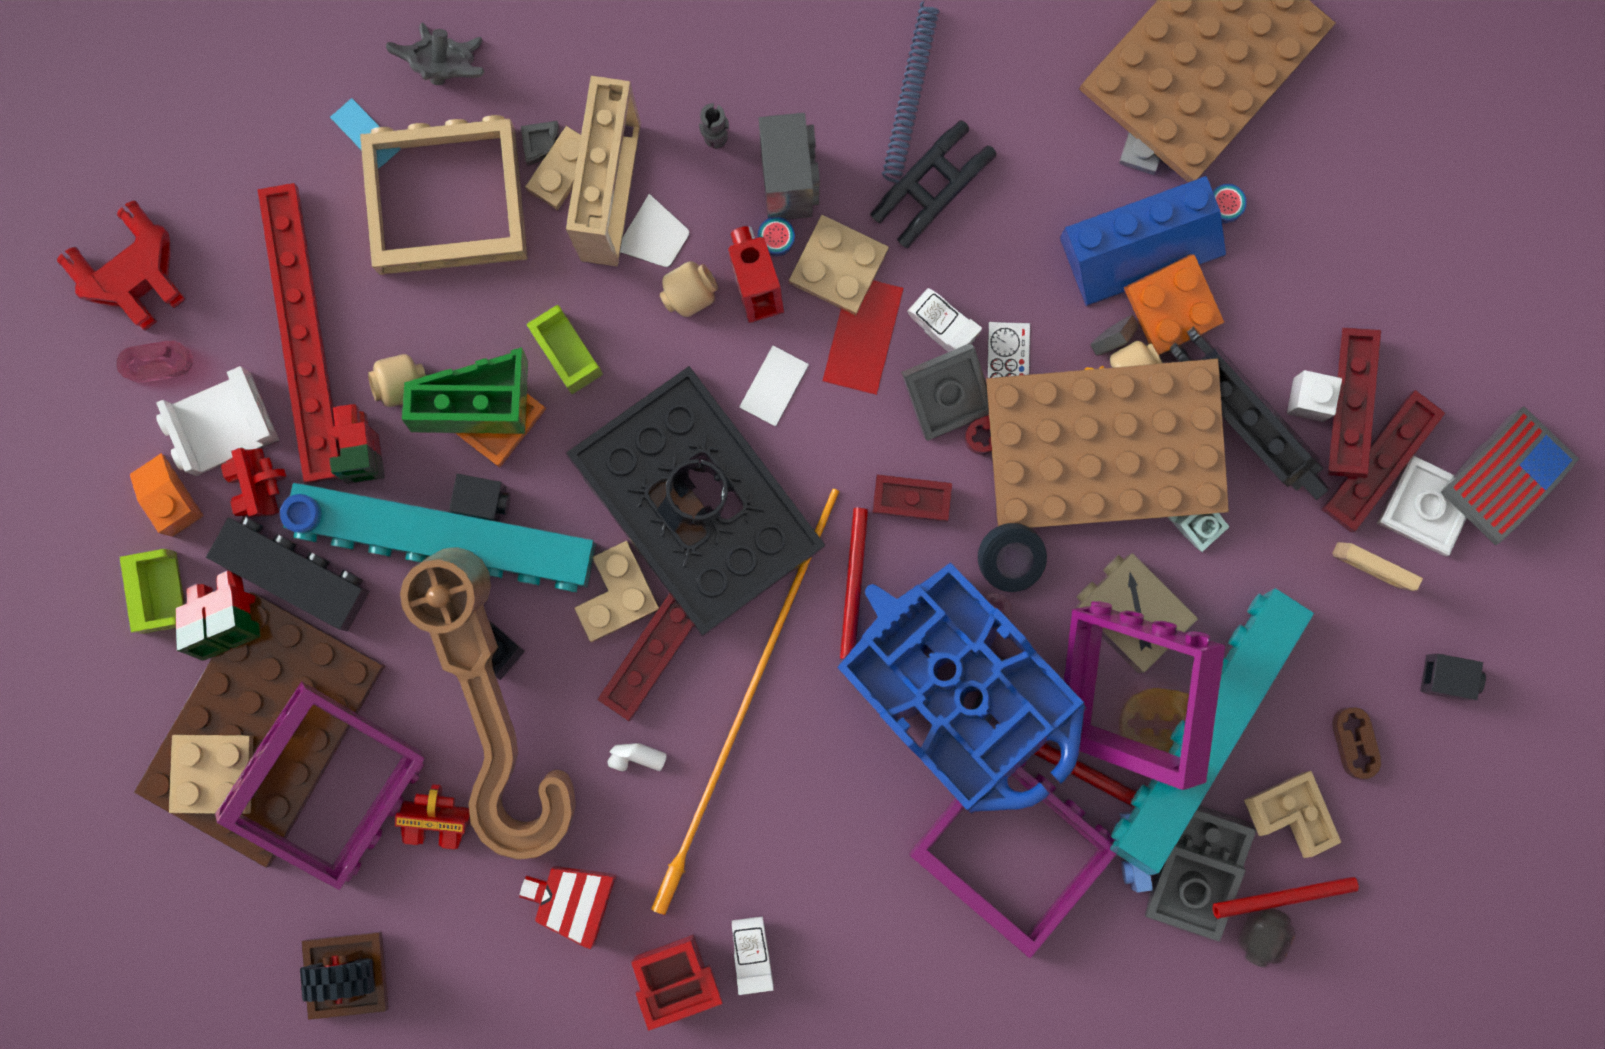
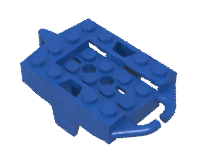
[837,563,1087,814]

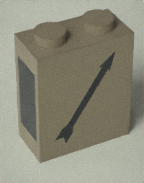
[1074,553,1198,673]

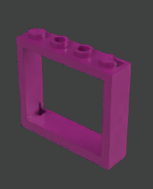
[1064,601,1225,790]
[215,681,425,891]
[909,762,1117,958]

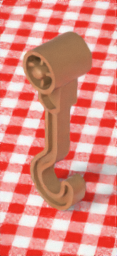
[400,547,576,860]

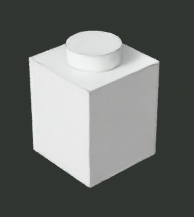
[1287,370,1342,422]

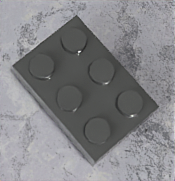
[758,113,820,220]

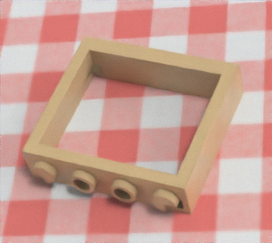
[566,76,641,267]
[360,115,528,275]

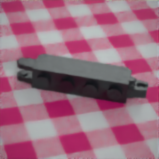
[1170,326,1330,500]

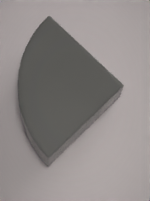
[521,121,559,166]
[1090,314,1139,355]

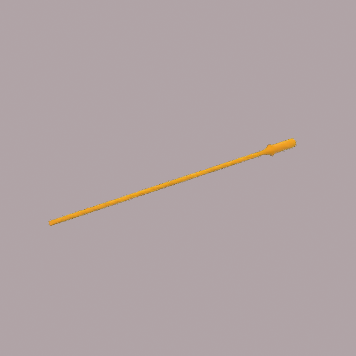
[651,489,839,915]

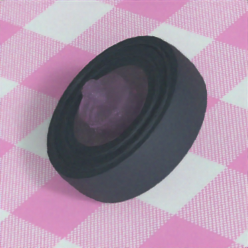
[978,523,1047,592]

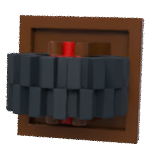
[300,931,389,1020]

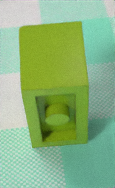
[526,305,603,394]
[119,549,185,634]

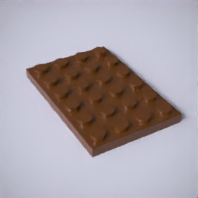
[134,591,385,868]

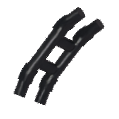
[870,120,997,249]

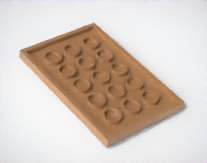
[1079,0,1336,182]
[986,359,1229,528]

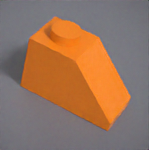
[130,453,204,537]

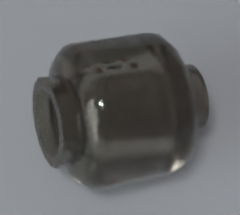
[1238,908,1296,967]

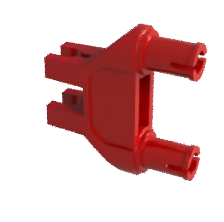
[57,200,186,331]

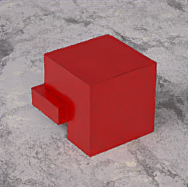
[631,934,723,1031]

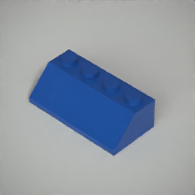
[1060,176,1226,306]

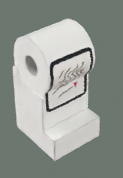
[907,288,982,352]
[732,916,774,995]

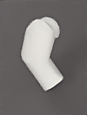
[607,743,666,772]

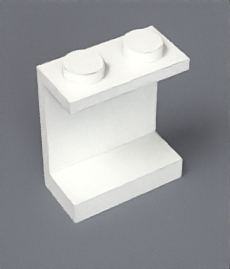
[156,366,279,476]

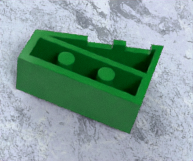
[402,347,528,434]

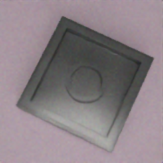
[901,343,989,441]

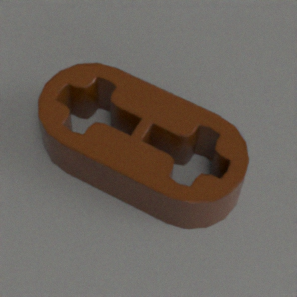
[1332,707,1381,779]

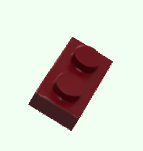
[872,474,952,522]

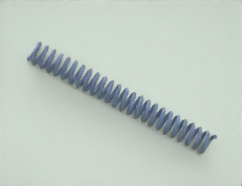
[881,1,940,183]

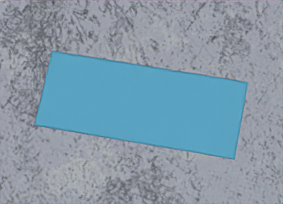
[330,98,401,168]

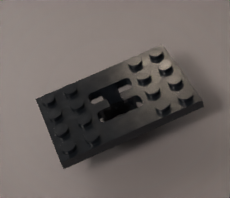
[566,366,825,637]

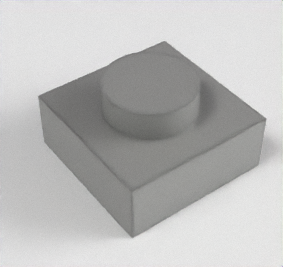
[1119,133,1160,175]

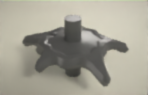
[386,22,485,85]

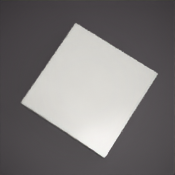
[1377,456,1467,557]

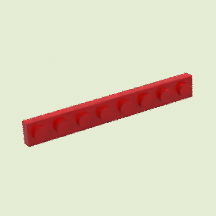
[257,183,341,484]

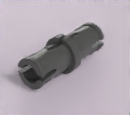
[699,103,729,149]

